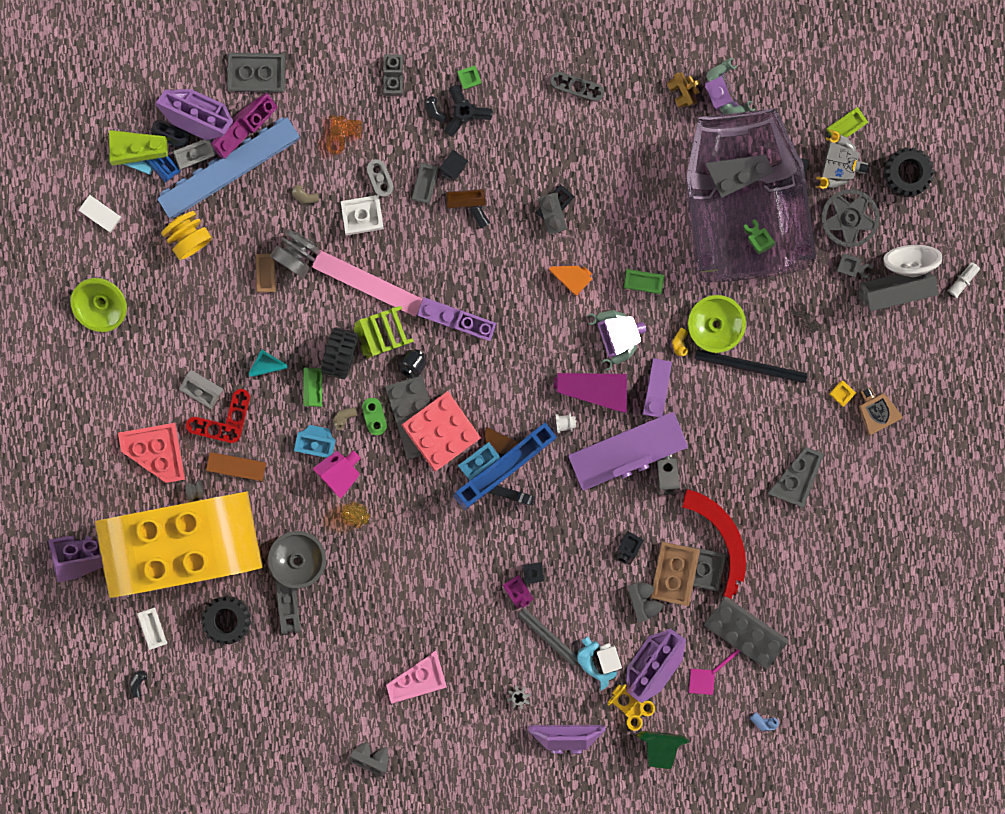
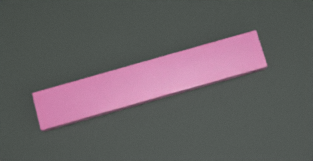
[312,250,422,317]

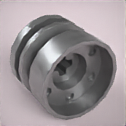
[270,229,321,278]

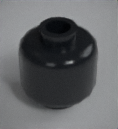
[399,349,427,378]

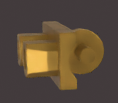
[667,72,701,108]

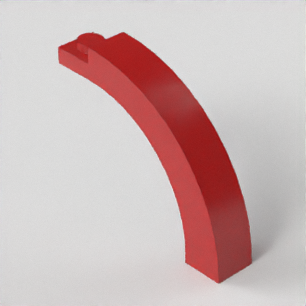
[682,489,746,599]

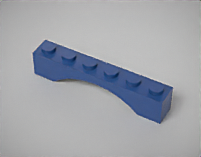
[453,423,557,511]

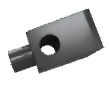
[656,454,680,495]

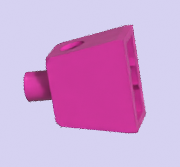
[313,451,361,498]

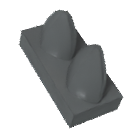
[538,193,567,235]
[628,581,664,623]
[348,742,389,777]

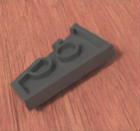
[705,154,773,198]

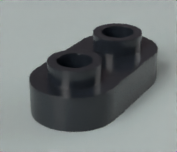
[151,120,189,147]

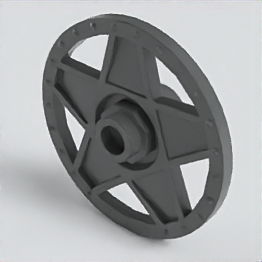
[821,189,879,247]

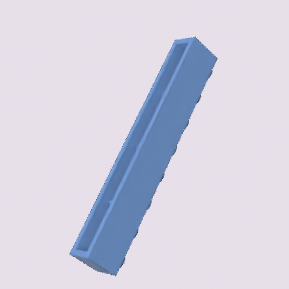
[157,117,301,220]

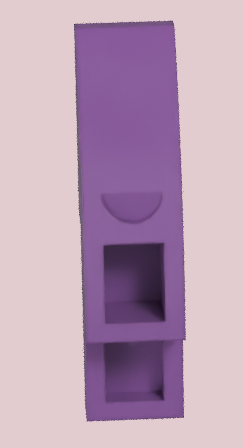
[417,297,497,341]

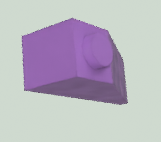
[642,358,672,418]

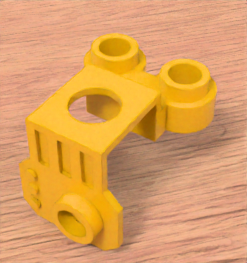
[607,684,655,731]

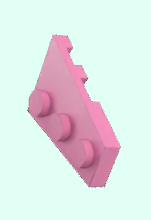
[386,651,447,704]

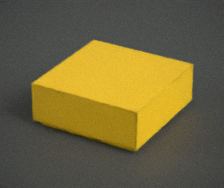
[829,380,856,407]

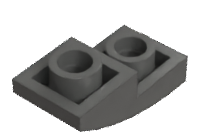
[383,54,403,96]

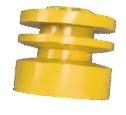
[161,211,213,261]

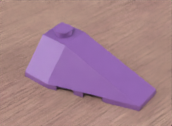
[49,536,103,583]

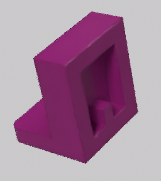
[503,575,534,609]

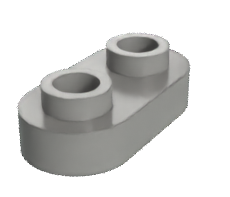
[367,159,394,197]

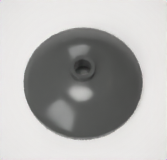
[268,531,326,589]

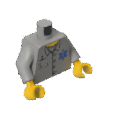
[815,129,868,189]

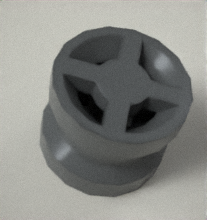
[185,480,204,501]

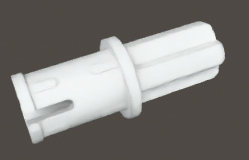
[948,263,980,298]

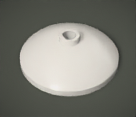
[884,245,942,277]

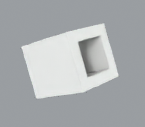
[596,643,622,674]

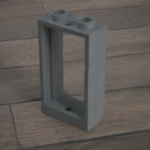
[858,272,938,311]

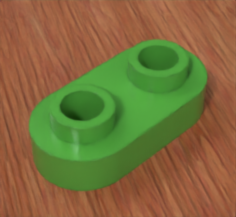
[362,398,387,435]

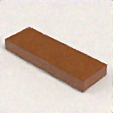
[206,452,267,481]

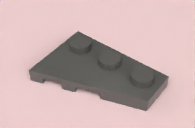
[767,447,824,508]

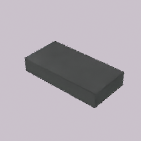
[411,163,439,205]

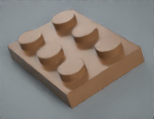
[651,542,700,606]

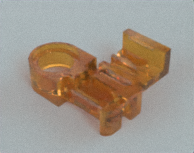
[326,115,363,155]

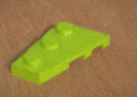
[109,130,168,166]

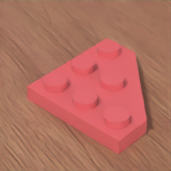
[118,423,185,483]

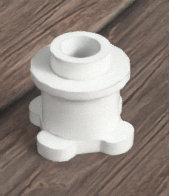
[556,413,576,433]

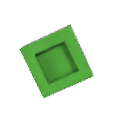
[457,65,482,90]

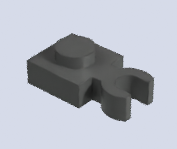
[837,253,873,279]

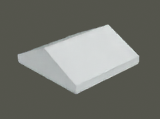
[341,195,384,235]

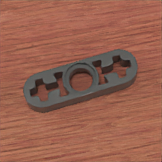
[550,72,604,102]

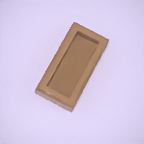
[256,254,276,293]

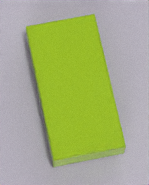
[826,107,869,137]

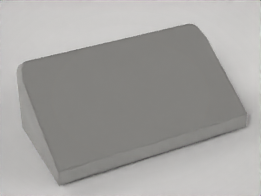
[179,370,223,409]

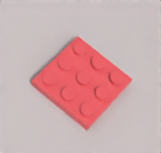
[401,391,481,472]

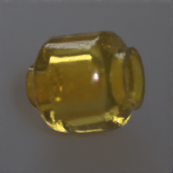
[340,501,370,529]

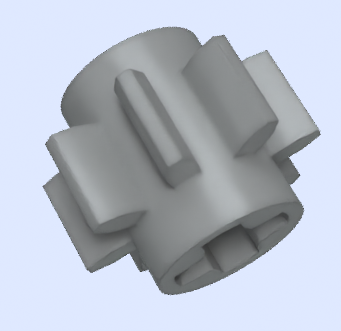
[507,685,531,709]

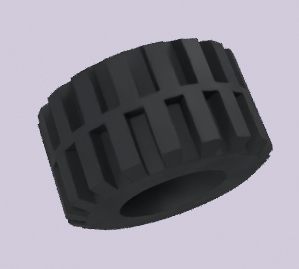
[883,147,934,197]
[321,327,358,380]
[201,596,251,645]

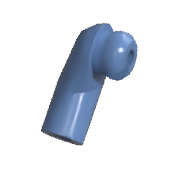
[750,712,779,731]

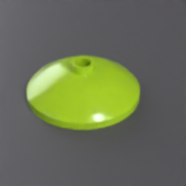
[71,278,127,332]
[688,295,746,353]

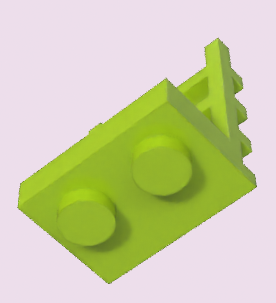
[353,306,414,359]

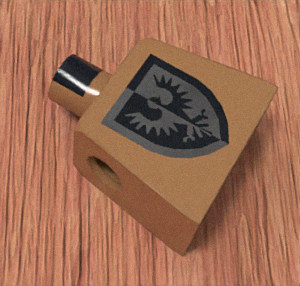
[858,387,903,435]

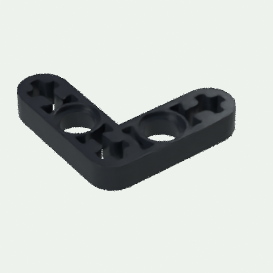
[489,485,536,506]

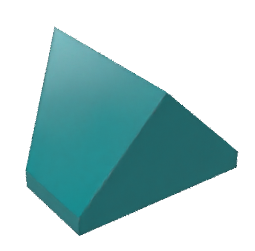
[249,349,288,377]

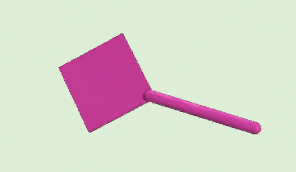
[689,649,741,695]

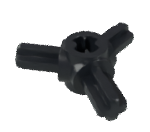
[444,84,493,137]

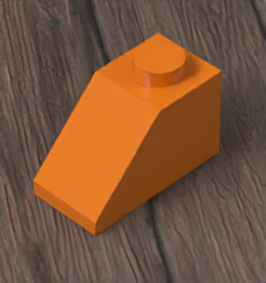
[548,266,592,296]

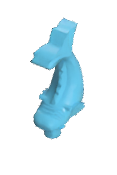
[577,636,617,691]

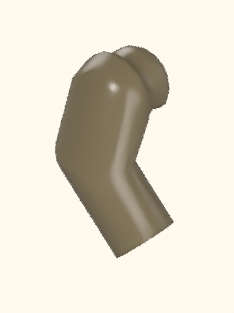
[292,185,319,204]
[333,407,357,430]

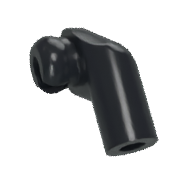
[425,96,447,123]
[129,670,148,698]

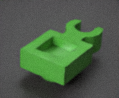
[744,219,775,255]

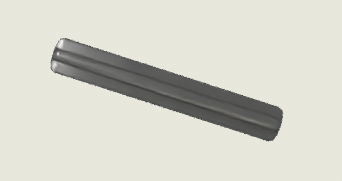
[518,608,578,665]

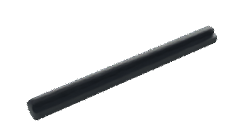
[695,349,807,383]

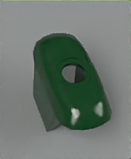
[635,731,690,769]

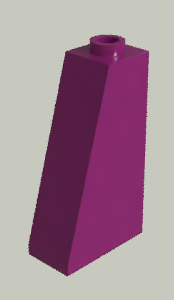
[553,373,627,413]

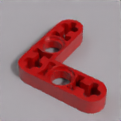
[186,389,250,443]

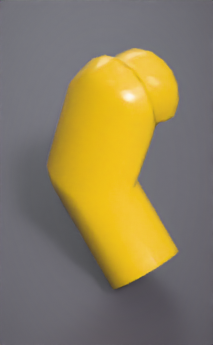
[672,328,689,357]

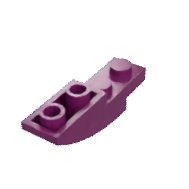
[211,93,278,159]

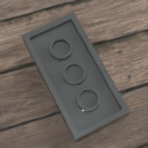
[385,375,431,459]
[704,596,789,669]

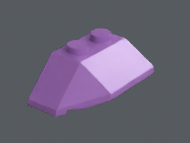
[156,89,233,140]
[626,629,686,703]
[528,725,605,753]

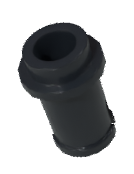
[469,206,491,229]

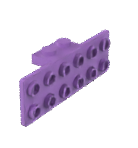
[569,412,688,490]

